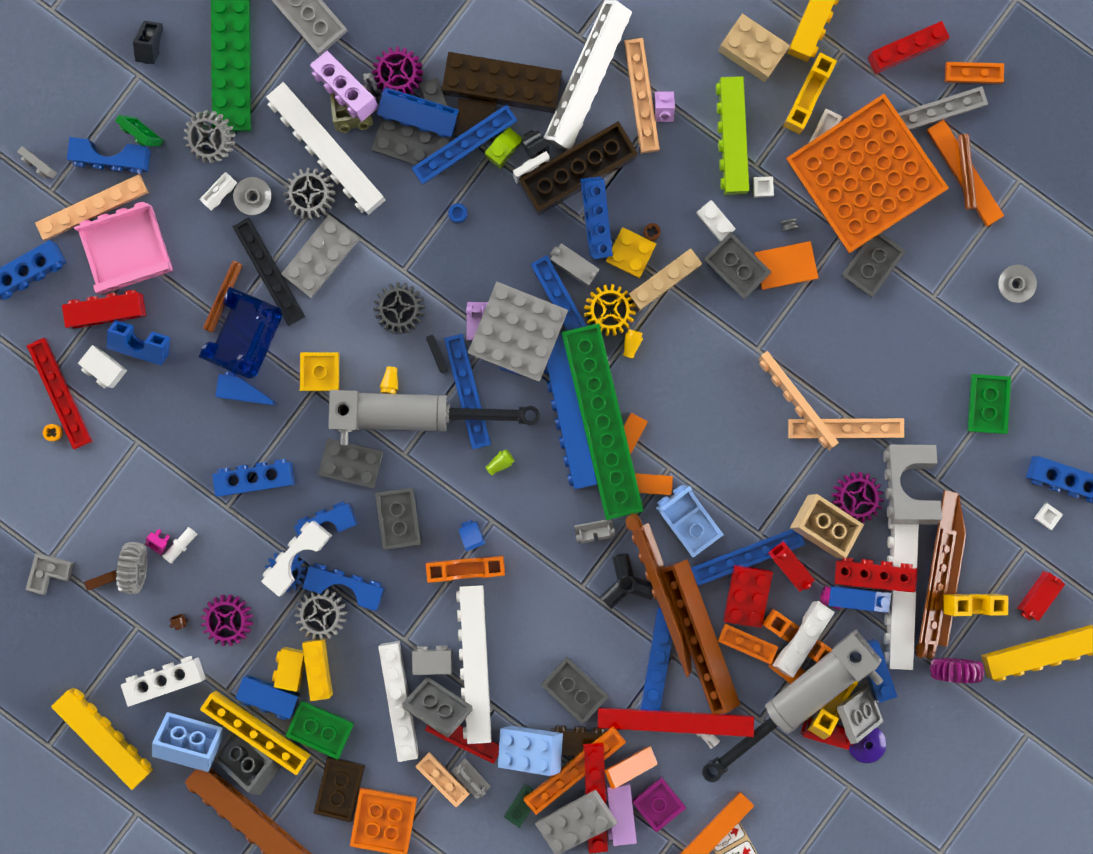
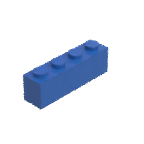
[377,87,459,137]

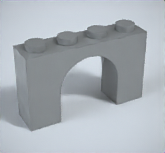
[883,445,942,525]

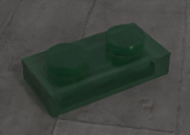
[504,784,534,828]

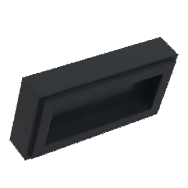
[426,334,448,373]

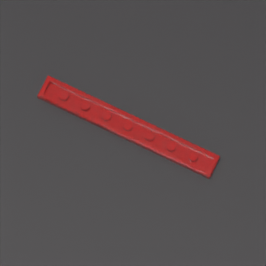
[598,707,754,737]

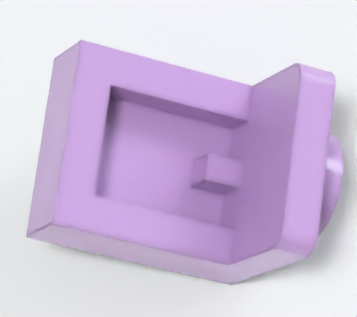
[654,92,675,122]

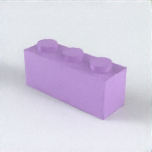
[605,781,637,846]

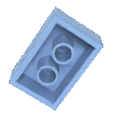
[152,712,223,772]
[498,726,563,776]

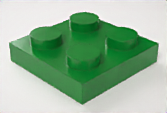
[115,115,164,147]

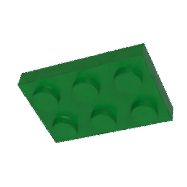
[967,374,1011,434]
[285,700,355,760]

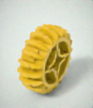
[584,284,636,336]

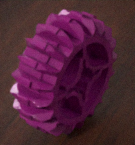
[372,46,424,95]
[831,472,884,523]
[201,594,253,647]
[930,658,984,683]

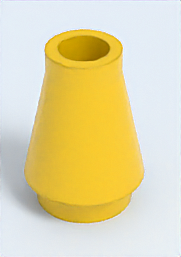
[623,329,643,358]
[379,366,398,394]

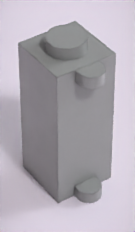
[550,243,599,287]

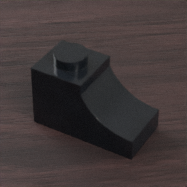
[133,21,163,64]
[521,130,550,159]

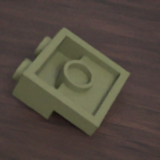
[330,85,373,133]

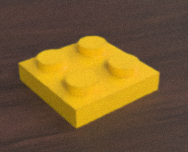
[606,227,656,279]
[300,352,340,391]

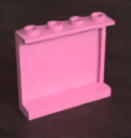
[74,202,173,295]

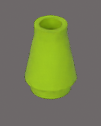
[485,449,515,475]

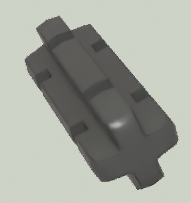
[362,73,381,102]

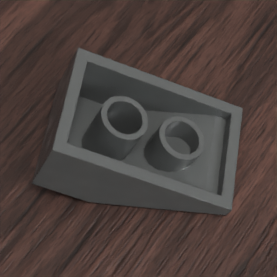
[214,731,281,795]

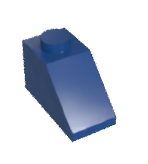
[458,519,486,552]

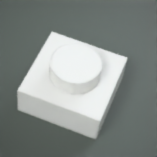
[753,176,774,198]
[1034,503,1063,530]

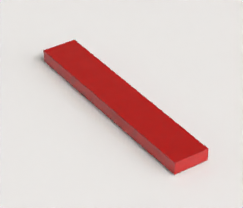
[26,338,93,450]

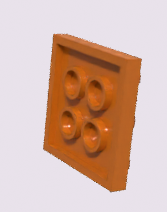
[350,787,418,854]

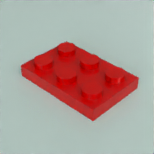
[723,565,773,628]

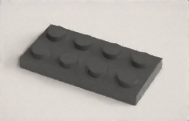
[371,118,455,175]

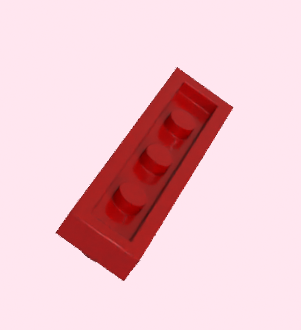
[425,724,499,764]

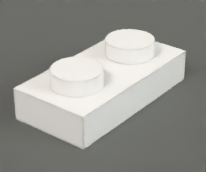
[199,172,237,211]
[696,200,736,242]

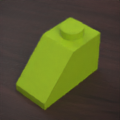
[485,127,522,169]

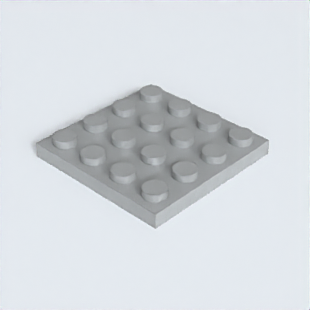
[468,281,568,382]

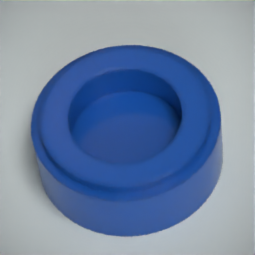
[448,203,468,223]

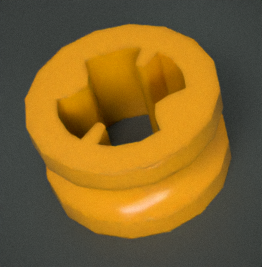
[43,424,63,441]

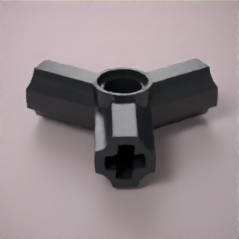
[600,553,653,609]

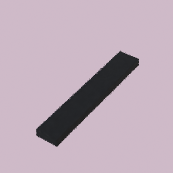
[232,217,305,326]

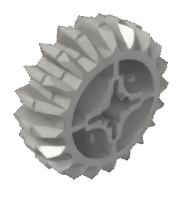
[183,110,236,163]
[283,168,336,220]
[116,542,148,594]
[294,589,347,640]

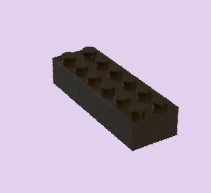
[442,52,562,113]
[519,121,638,216]

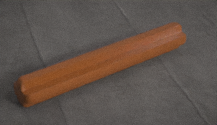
[957,134,977,210]
[203,261,242,332]

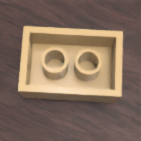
[718,13,790,83]
[790,494,864,558]

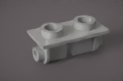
[574,519,615,544]
[451,758,491,799]

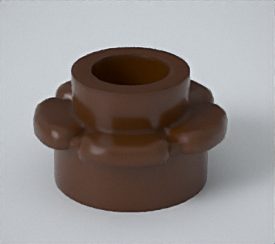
[169,614,188,630]

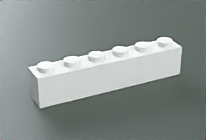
[378,641,419,762]

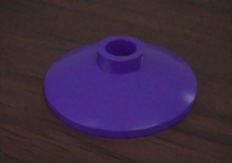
[849,727,886,763]

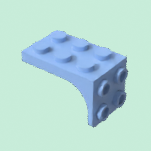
[656,485,724,557]

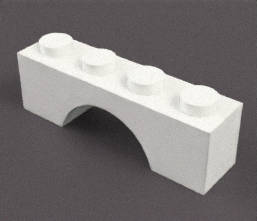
[261,521,332,597]
[772,601,835,677]

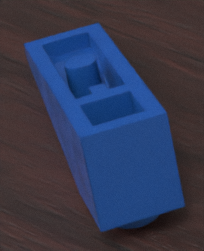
[215,371,277,406]
[829,586,891,612]

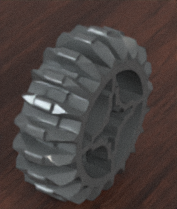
[373,282,425,334]

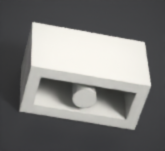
[78,345,128,388]

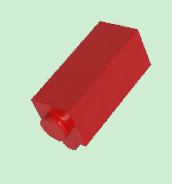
[768,541,815,592]
[1017,571,1065,622]
[801,717,853,750]

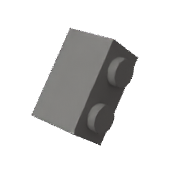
[412,645,452,675]

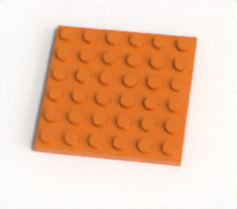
[786,94,949,254]

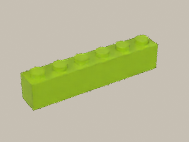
[715,76,749,195]

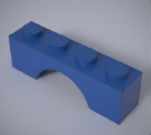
[67,137,151,174]
[302,563,385,611]

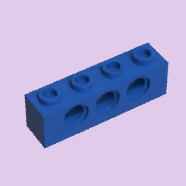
[580,176,613,259]
[0,240,67,300]
[1026,456,1093,504]
[212,459,295,497]

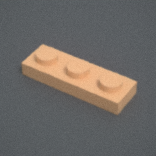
[415,751,470,807]

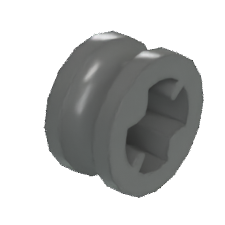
[780,218,799,232]

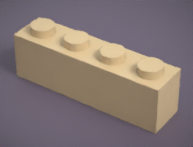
[628,248,702,311]

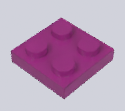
[632,776,686,833]

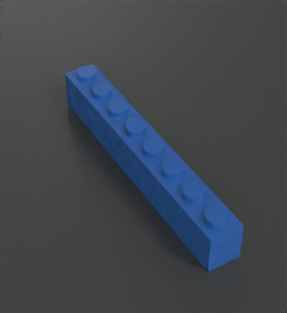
[544,334,597,489]

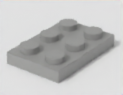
[837,685,884,744]

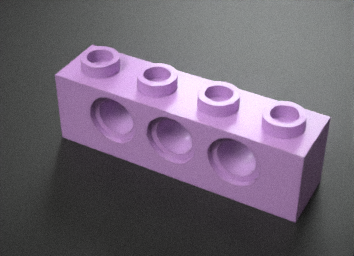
[310,51,379,122]

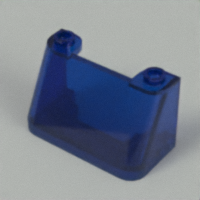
[198,287,282,379]

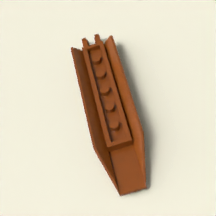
[915,490,966,659]
[625,513,692,678]

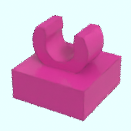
[145,529,170,555]

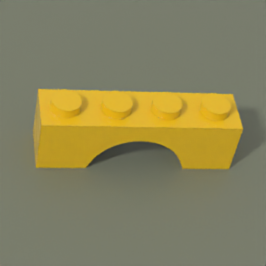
[783,53,837,135]
[807,681,858,740]

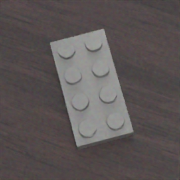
[271,0,348,56]
[281,215,360,298]
[535,790,618,854]

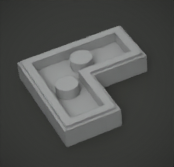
[25,553,74,595]

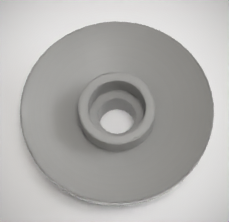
[233,177,272,215]
[998,265,1037,303]

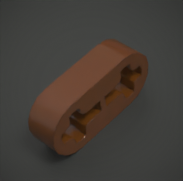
[84,570,117,591]

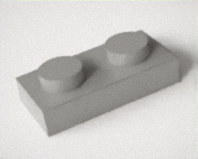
[17,146,58,179]

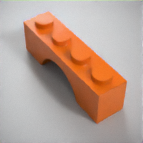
[426,555,505,583]
[762,608,832,662]

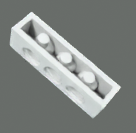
[121,656,206,707]

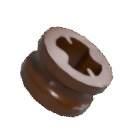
[643,223,661,242]

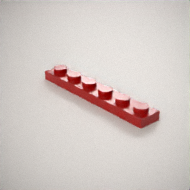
[583,742,608,854]

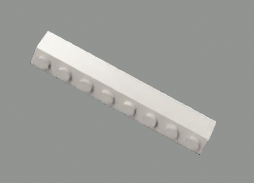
[544,0,632,150]
[266,82,386,215]
[883,518,919,670]
[456,585,492,744]

